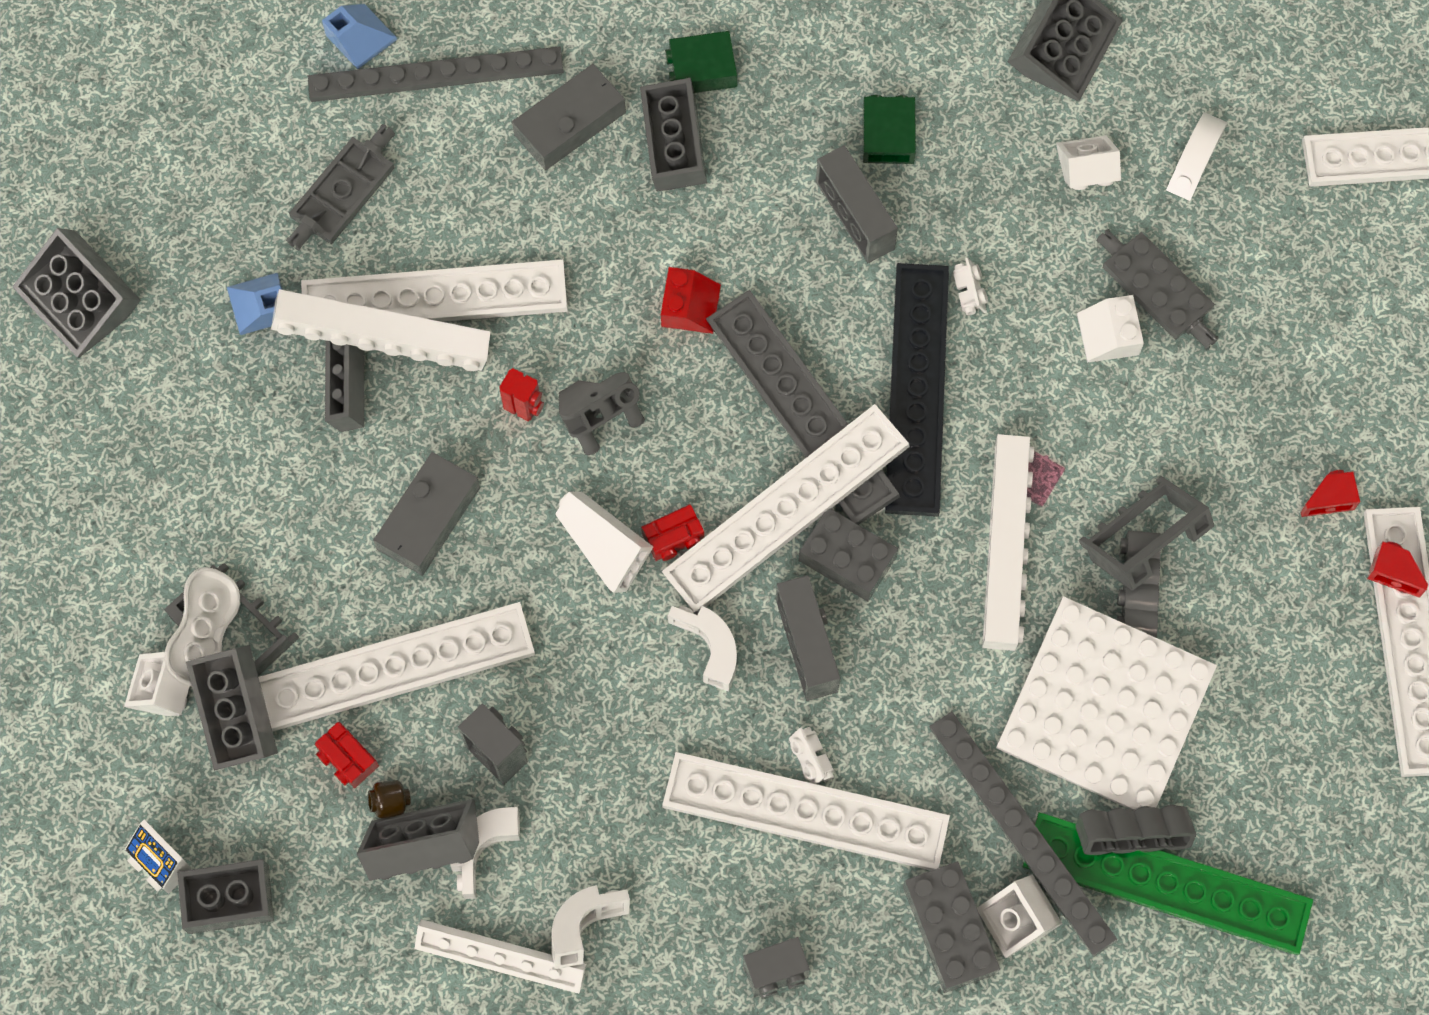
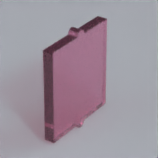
[1027,451,1065,507]

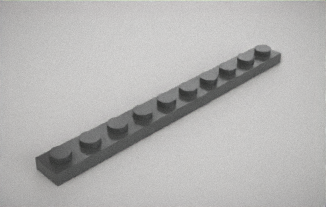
[307,46,564,102]
[929,711,1117,957]

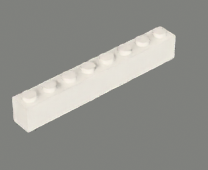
[271,289,490,371]
[982,434,1034,651]

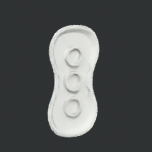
[165,567,240,687]

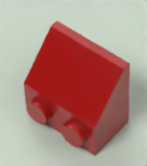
[661,267,721,334]

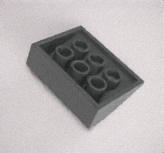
[1007,0,1123,101]
[12,228,141,358]

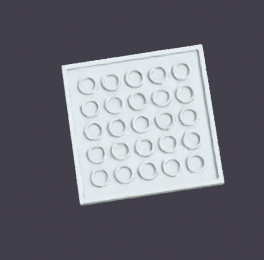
[996,596,1217,810]

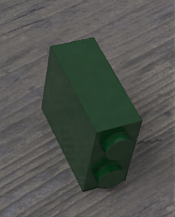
[665,31,737,93]
[863,95,916,164]

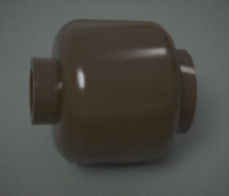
[368,780,411,818]

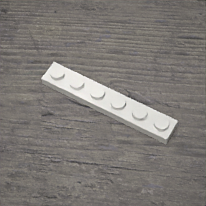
[414,919,586,993]

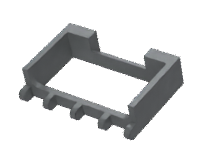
[1079,476,1215,591]
[164,563,299,676]

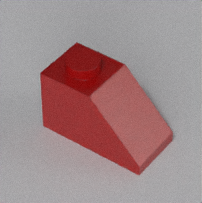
[1300,470,1360,517]
[1367,541,1428,598]

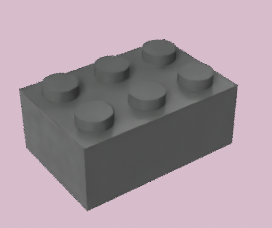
[798,509,898,602]
[458,703,528,785]
[177,859,274,934]

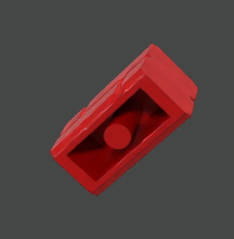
[499,368,544,421]
[641,504,705,561]
[314,721,379,788]

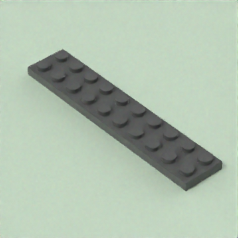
[706,289,900,525]

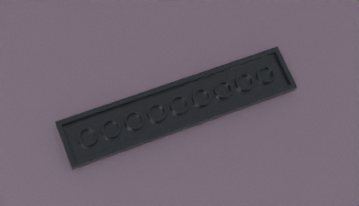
[885,263,949,517]

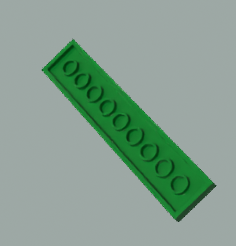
[1022,812,1314,956]

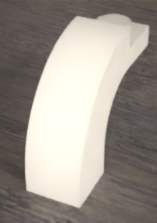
[1166,112,1228,201]
[668,606,737,692]
[450,807,520,899]
[551,885,630,969]

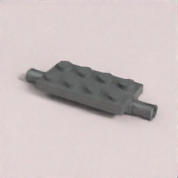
[286,124,395,251]
[1096,229,1219,350]

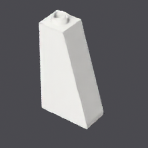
[556,492,653,593]

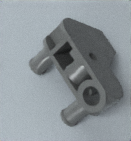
[559,372,645,455]

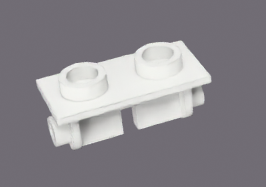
[953,258,988,315]
[789,727,834,785]

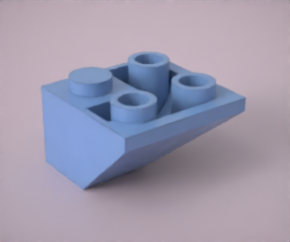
[322,4,397,69]
[227,273,283,335]

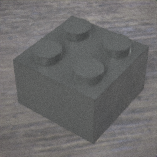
[743,937,810,999]

